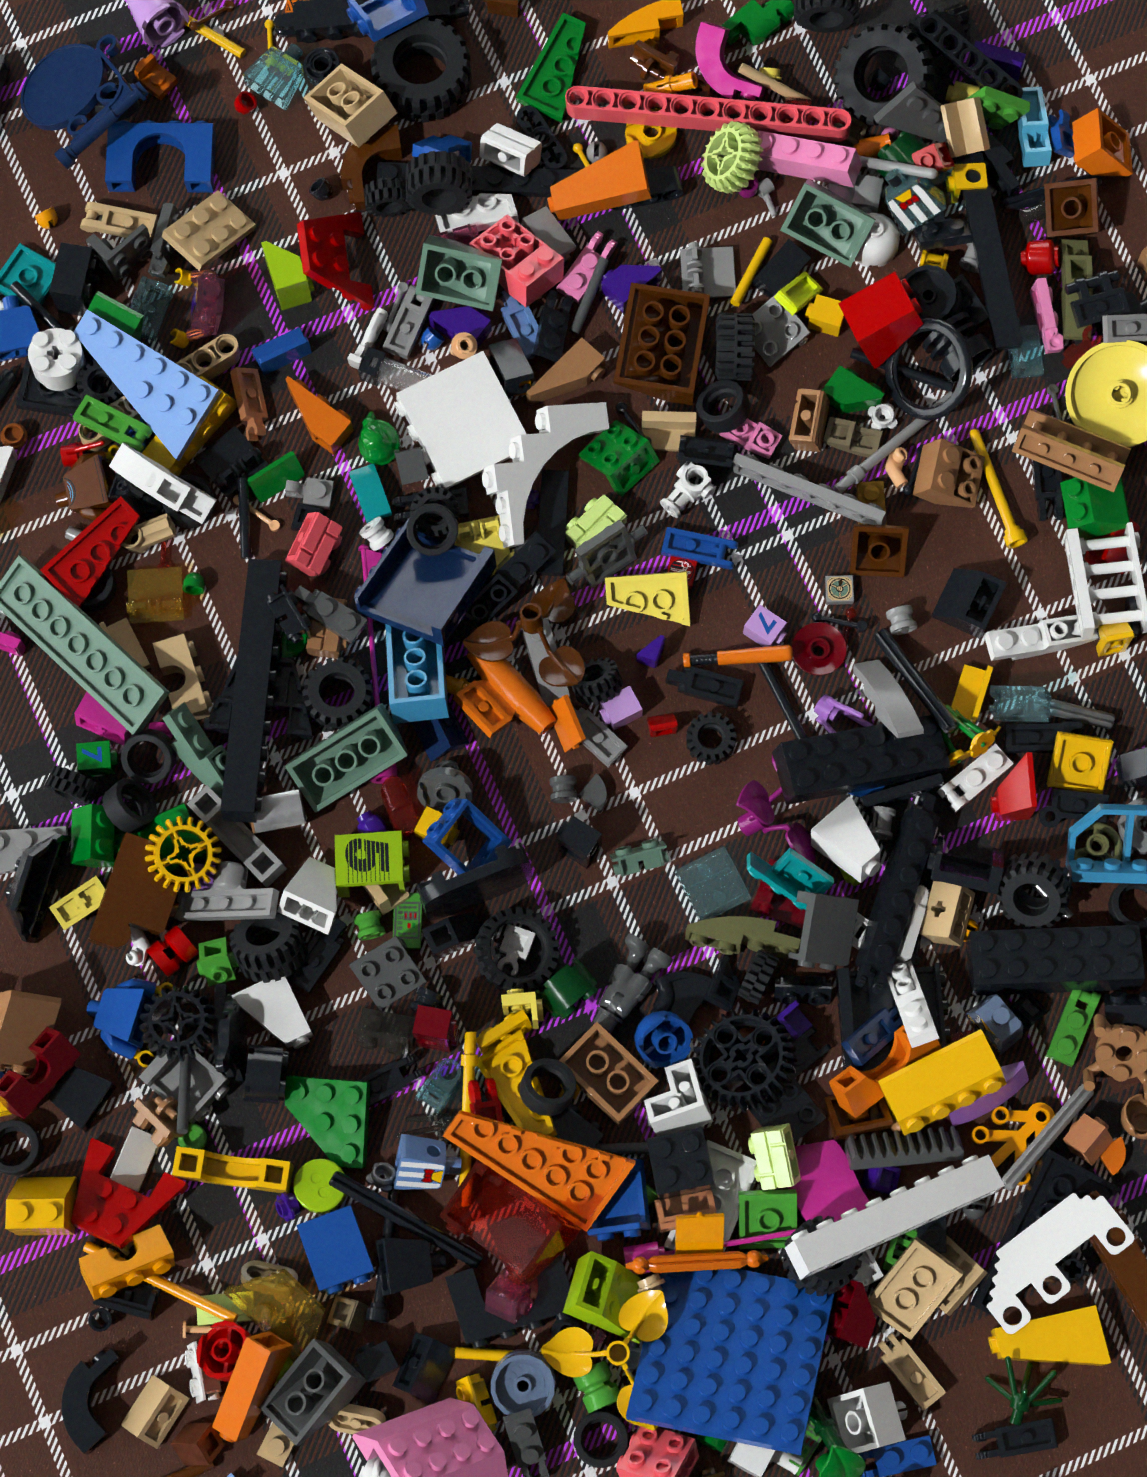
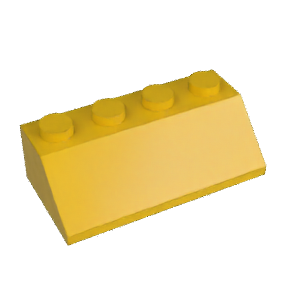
[878,1029,1007,1136]

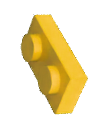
[476,1009,533,1054]

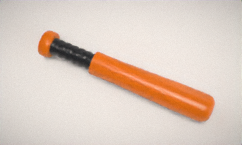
[683,645,793,668]

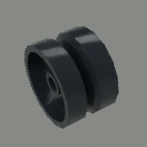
[904,265,963,321]

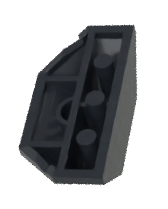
[5,833,72,943]

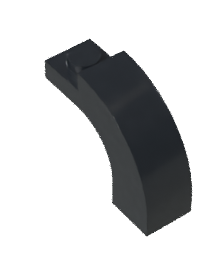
[62,1349,123,1455]

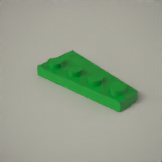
[516,13,586,123]

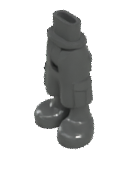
[593,933,673,1033]

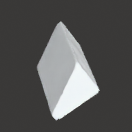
[110,1126,158,1192]

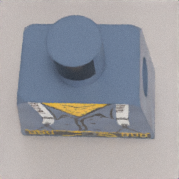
[966,994,1023,1055]

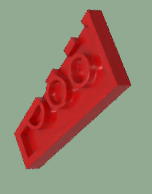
[40,496,140,608]

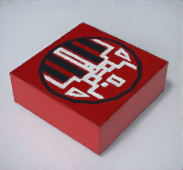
[667,556,697,589]

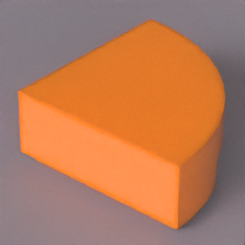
[1099,1137,1126,1177]

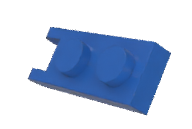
[661,527,739,570]

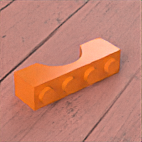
[829,1025,942,1118]

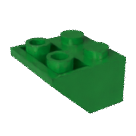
[71,804,137,868]

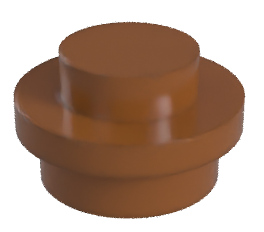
[0,423,28,450]

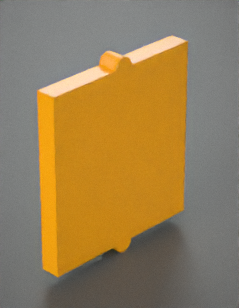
[675,1212,724,1255]

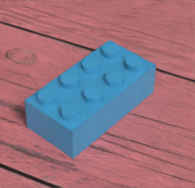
[385,624,449,724]

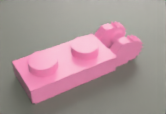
[557,231,617,304]

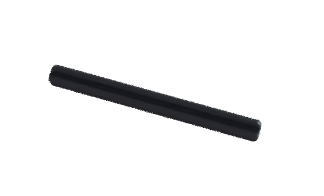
[329,1171,483,1268]

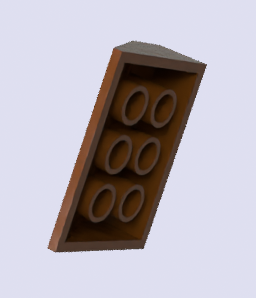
[613,283,710,406]

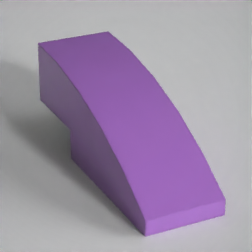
[949,1061,1029,1126]

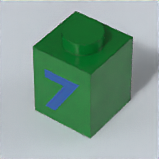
[76,741,119,777]

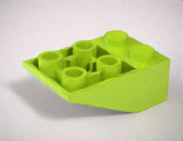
[563,1251,643,1344]

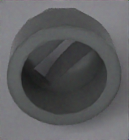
[962,1199,986,1220]

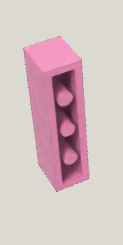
[757,130,862,188]

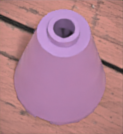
[126,0,189,48]

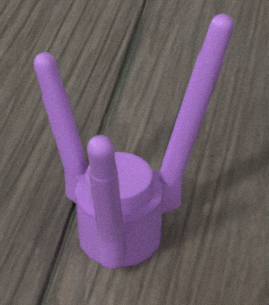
[814,694,873,733]

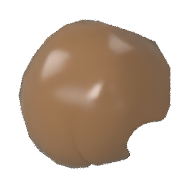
[1121,1094,1147,1140]

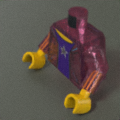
[170,268,225,348]

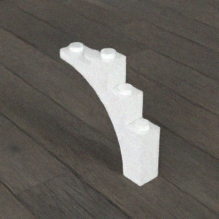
[482,402,609,548]

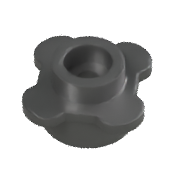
[366,1162,395,1192]

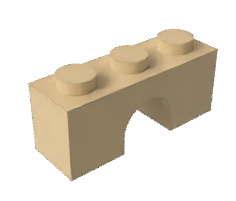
[152,634,213,720]

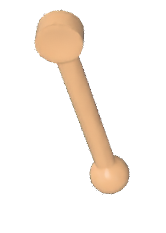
[233,495,280,532]

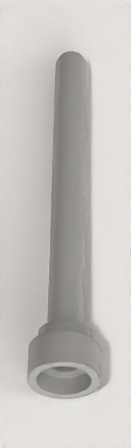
[859,155,938,179]

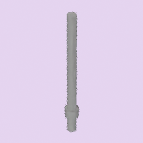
[833,392,952,494]

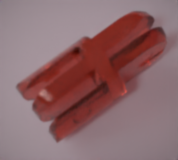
[380,776,419,837]

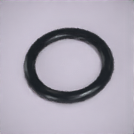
[885,317,973,421]

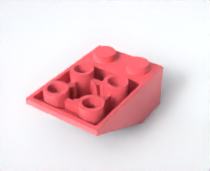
[469,215,564,307]

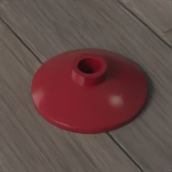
[792,622,847,676]

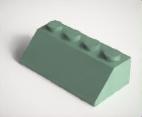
[285,703,408,813]

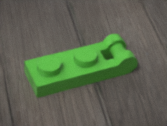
[73,395,153,453]
[1045,990,1101,1067]

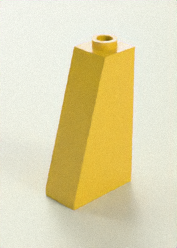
[988,1305,1111,1366]

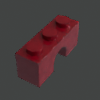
[412,1005,460,1053]
[0,1027,81,1119]

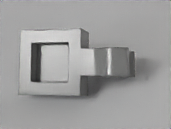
[285,477,334,510]

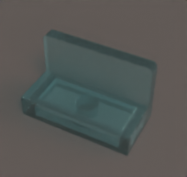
[1008,318,1044,379]

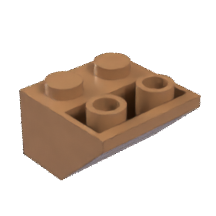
[913,438,985,508]

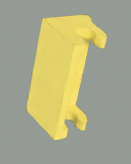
[49,876,105,931]

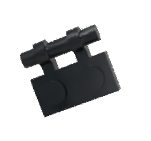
[1065,270,1131,329]

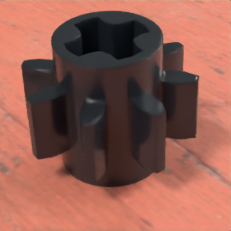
[1055,1252,1090,1287]

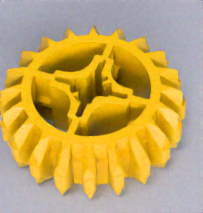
[145,816,222,893]

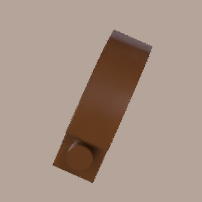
[341,124,402,213]

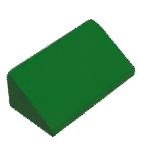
[247,451,305,503]

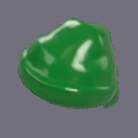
[358,411,401,466]

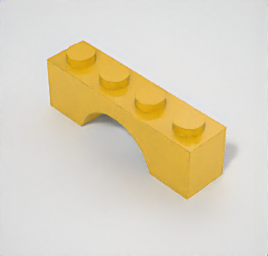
[172,1146,294,1194]

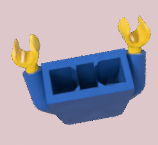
[87,978,173,1068]

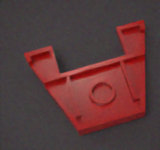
[297,212,374,311]
[71,1138,189,1250]

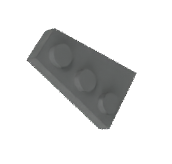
[873,81,947,142]

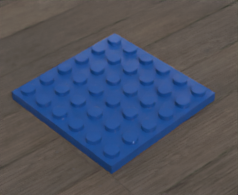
[626,1269,835,1455]

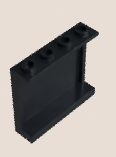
[835,963,951,1071]

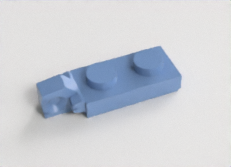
[501,291,538,360]

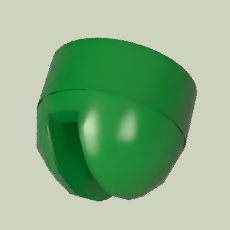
[182,572,205,595]

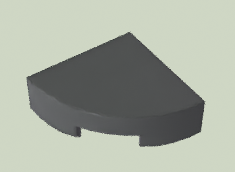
[579,773,607,813]

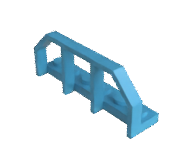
[1065,804,1147,884]

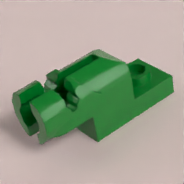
[721,0,794,46]

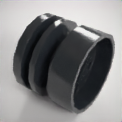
[922,312,995,383]

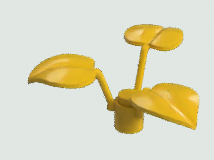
[541,1290,668,1430]

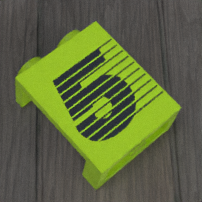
[335,830,410,898]

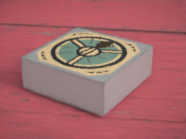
[825,575,854,605]

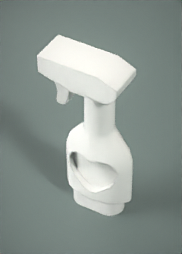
[347,308,388,369]

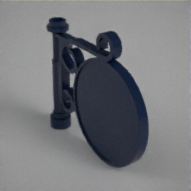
[21,34,149,170]

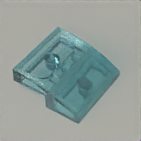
[674,846,751,921]

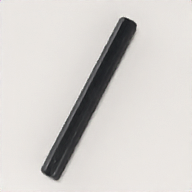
[874,629,957,734]

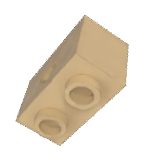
[920,881,975,946]

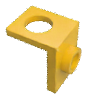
[946,163,988,203]

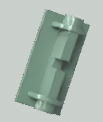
[609,838,669,877]

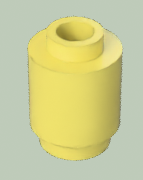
[945,81,980,103]

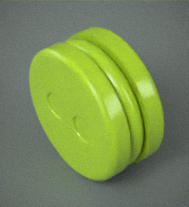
[294,1159,347,1214]

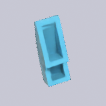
[1017,87,1052,167]

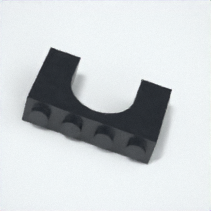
[445,1241,573,1349]

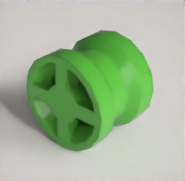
[353,910,385,941]

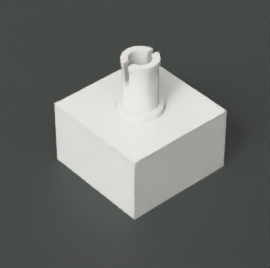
[827,1382,908,1453]
[728,1442,804,1477]

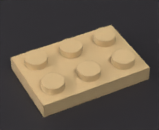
[162,190,256,271]
[868,1236,963,1340]

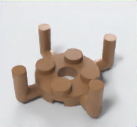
[1083,1014,1147,1100]

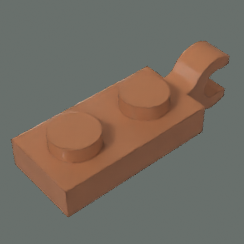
[230,367,268,441]

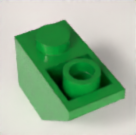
[822,365,885,414]

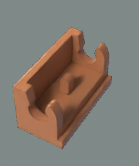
[654,1190,717,1233]

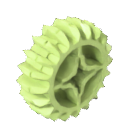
[701,121,764,194]

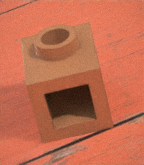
[1063,1113,1113,1166]

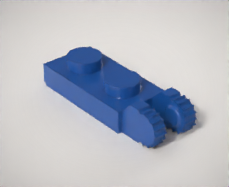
[859,1435,937,1477]

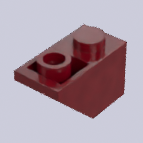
[827,1280,876,1349]

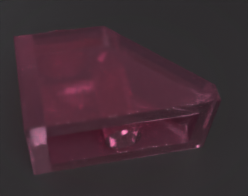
[485,1255,533,1324]

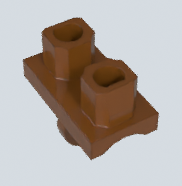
[630,38,680,80]

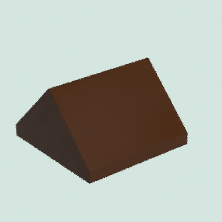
[1044,178,1100,238]
[850,524,909,578]
[824,1095,893,1141]

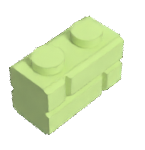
[566,495,627,548]
[748,1124,801,1190]

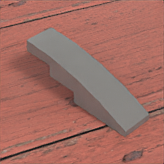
[853,659,924,738]

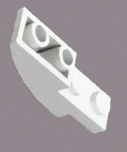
[109,443,217,524]
[984,615,1099,661]
[886,960,939,1048]

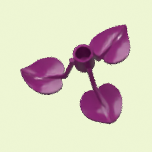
[736,750,816,864]

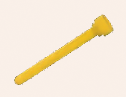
[969,428,1028,549]

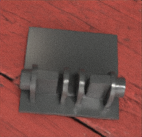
[349,935,427,1010]

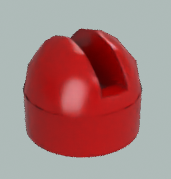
[234,91,257,115]

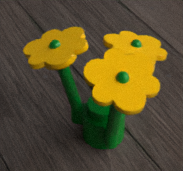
[939,705,1001,768]

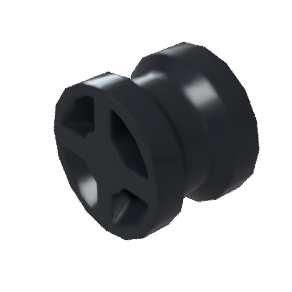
[409,987,444,1012]

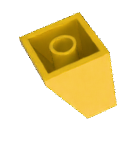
[5,1177,77,1236]

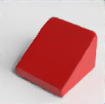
[647,713,678,737]

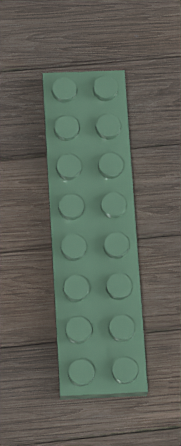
[0,555,170,735]

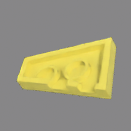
[605,571,691,626]

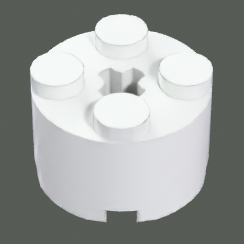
[28,328,86,391]

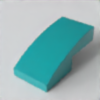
[349,463,392,523]

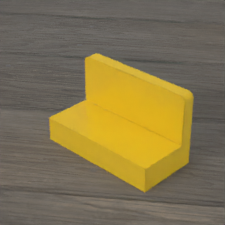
[951,664,993,724]

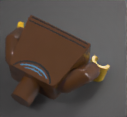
[55,445,120,521]

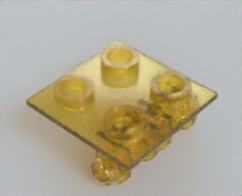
[126,567,184,624]

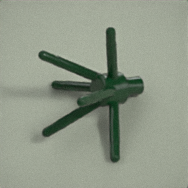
[985,1356,1062,1426]

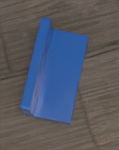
[251,327,312,375]

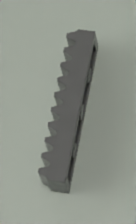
[845,1126,964,1170]

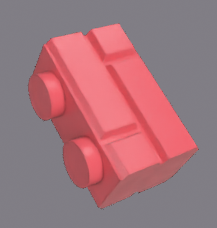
[285,512,343,576]

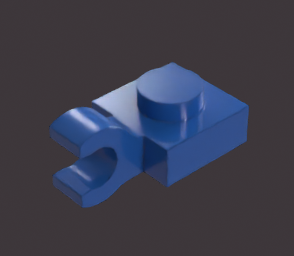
[1048,109,1075,158]

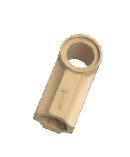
[122,513,177,554]

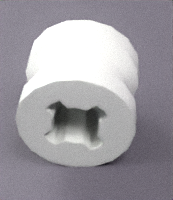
[360,517,394,551]

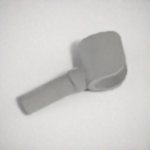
[757,178,777,217]

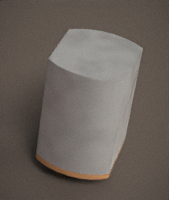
[249,789,307,834]

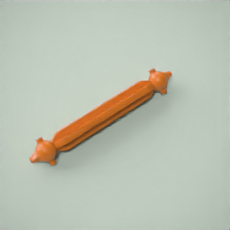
[625,1250,769,1274]

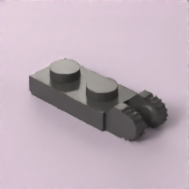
[503,1408,550,1477]

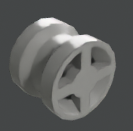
[886,605,917,635]

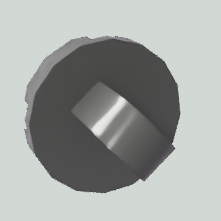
[417,760,473,813]

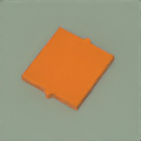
[548,694,586,753]

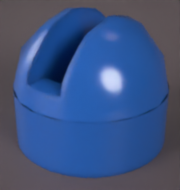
[421,327,445,350]

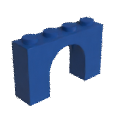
[105,120,216,193]

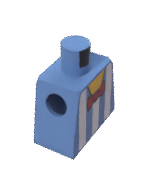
[394,1134,462,1190]

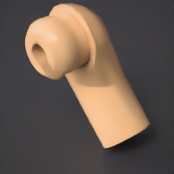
[885,447,908,489]

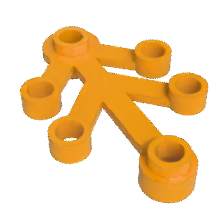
[971,1102,1055,1186]

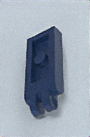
[841,1006,903,1067]

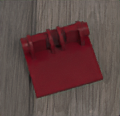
[750,858,806,930]

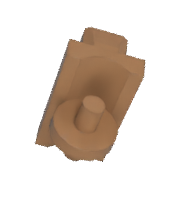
[133,1096,184,1147]

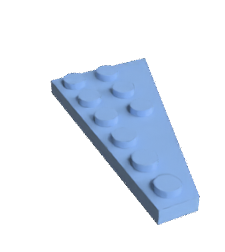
[74,310,221,461]

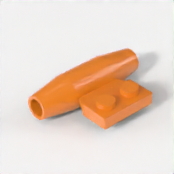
[453,652,557,738]

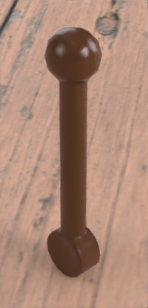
[189,0,235,31]

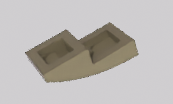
[823,417,883,458]

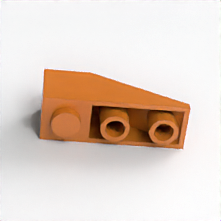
[286,376,353,455]

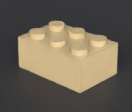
[303,63,397,148]

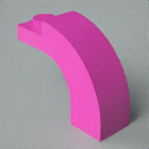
[695,21,766,100]

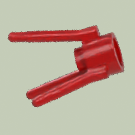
[60,437,117,474]

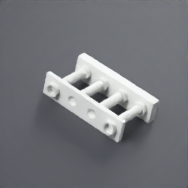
[1064,522,1147,640]

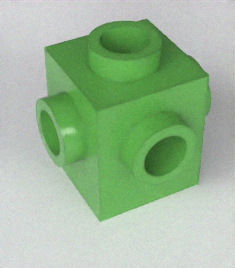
[197,937,239,986]

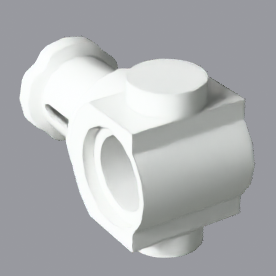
[660,462,715,518]

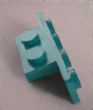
[747,848,834,910]

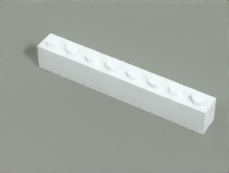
[785,1155,1005,1280]

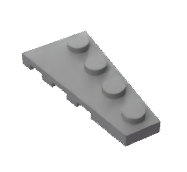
[0,826,68,875]

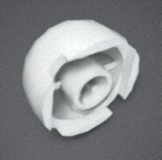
[854,213,900,267]

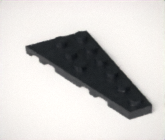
[970,1149,1121,1318]

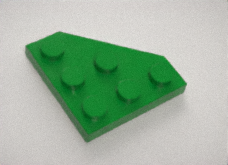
[285,1075,371,1169]

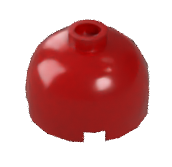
[196,1321,252,1382]

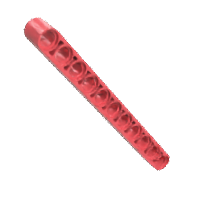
[565,86,851,142]

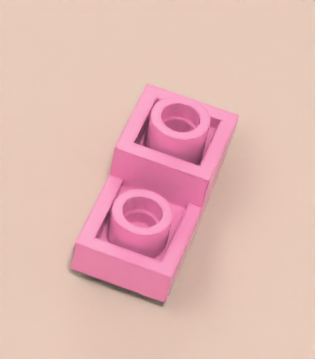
[719,418,782,459]

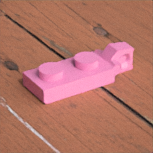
[1030,278,1064,354]

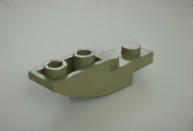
[1059,239,1093,340]
[685,916,801,959]

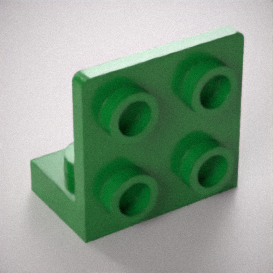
[579,420,660,497]

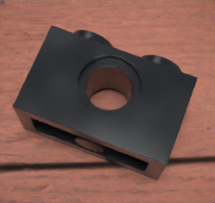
[557,816,602,869]

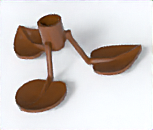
[463,578,585,687]

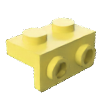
[501,989,544,1030]

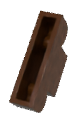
[87,832,179,950]

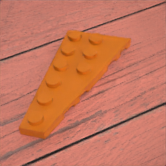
[443,1110,636,1232]

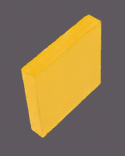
[1047,731,1113,794]

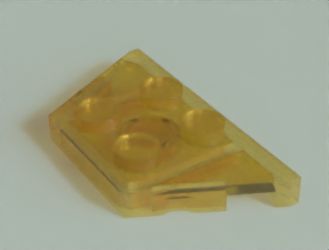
[223,1269,326,1362]

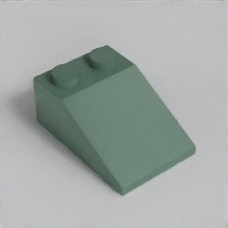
[780,179,876,268]
[415,235,503,311]

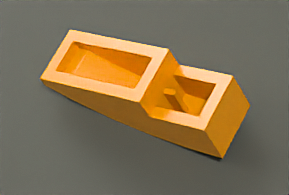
[608,0,684,49]

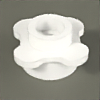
[868,403,897,431]

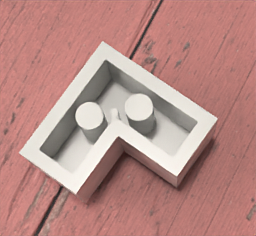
[644,1059,713,1136]

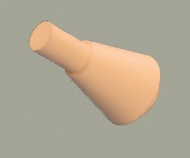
[450,332,477,359]

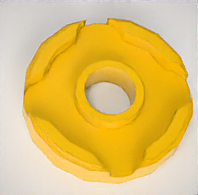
[625,108,677,159]

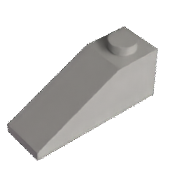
[522,618,571,707]

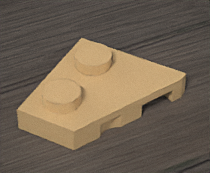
[938,1235,988,1316]

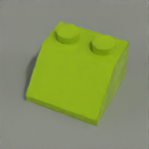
[261,241,315,310]

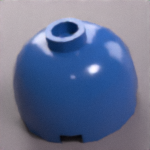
[634,1011,693,1069]

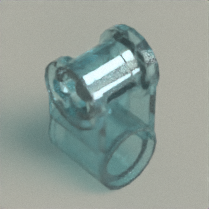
[415,1058,463,1115]

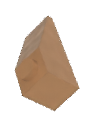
[526,338,605,405]

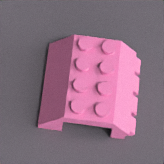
[352,1398,508,1477]

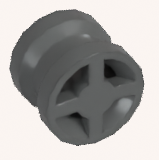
[549,775,578,804]

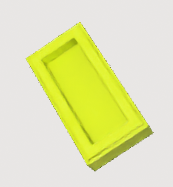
[774,271,824,316]

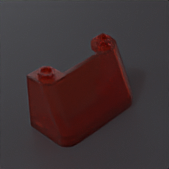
[439,1159,581,1286]

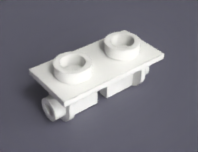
[185,1341,222,1403]

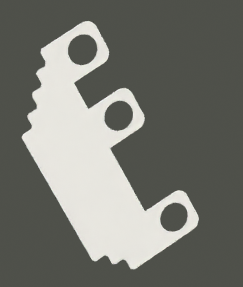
[987,1193,1134,1334]

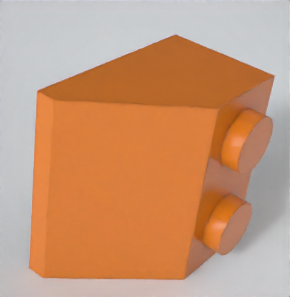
[1072,108,1133,176]

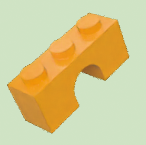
[79,1224,175,1300]

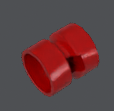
[146,925,199,978]

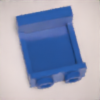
[346,0,429,42]
[587,1158,651,1241]
[296,1205,376,1296]

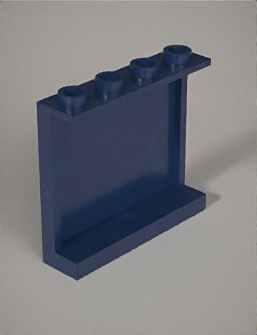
[354,518,497,646]

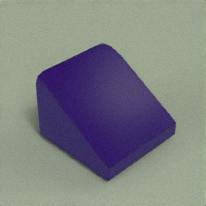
[636,635,665,668]
[861,1166,901,1195]

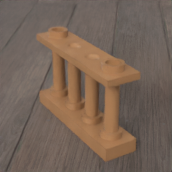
[1012,408,1131,492]

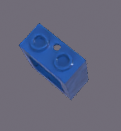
[422,798,512,875]

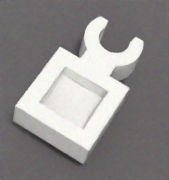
[497,924,536,977]

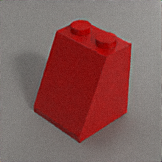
[838,271,923,369]

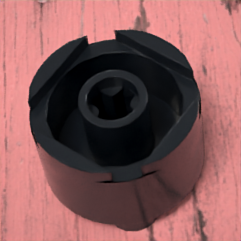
[244,1044,289,1104]

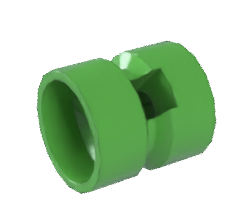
[573,1360,620,1414]

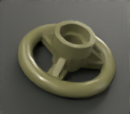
[1074,822,1123,861]

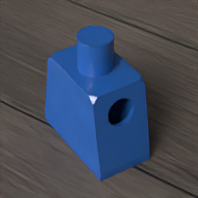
[0,295,40,362]

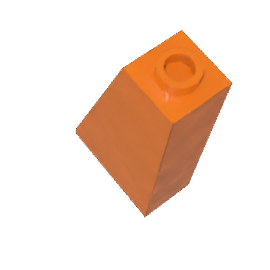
[547,140,652,221]
[212,1331,293,1442]

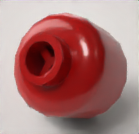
[1021,239,1060,275]

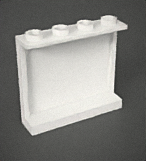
[394,351,526,490]

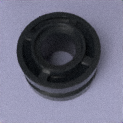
[303,47,341,87]

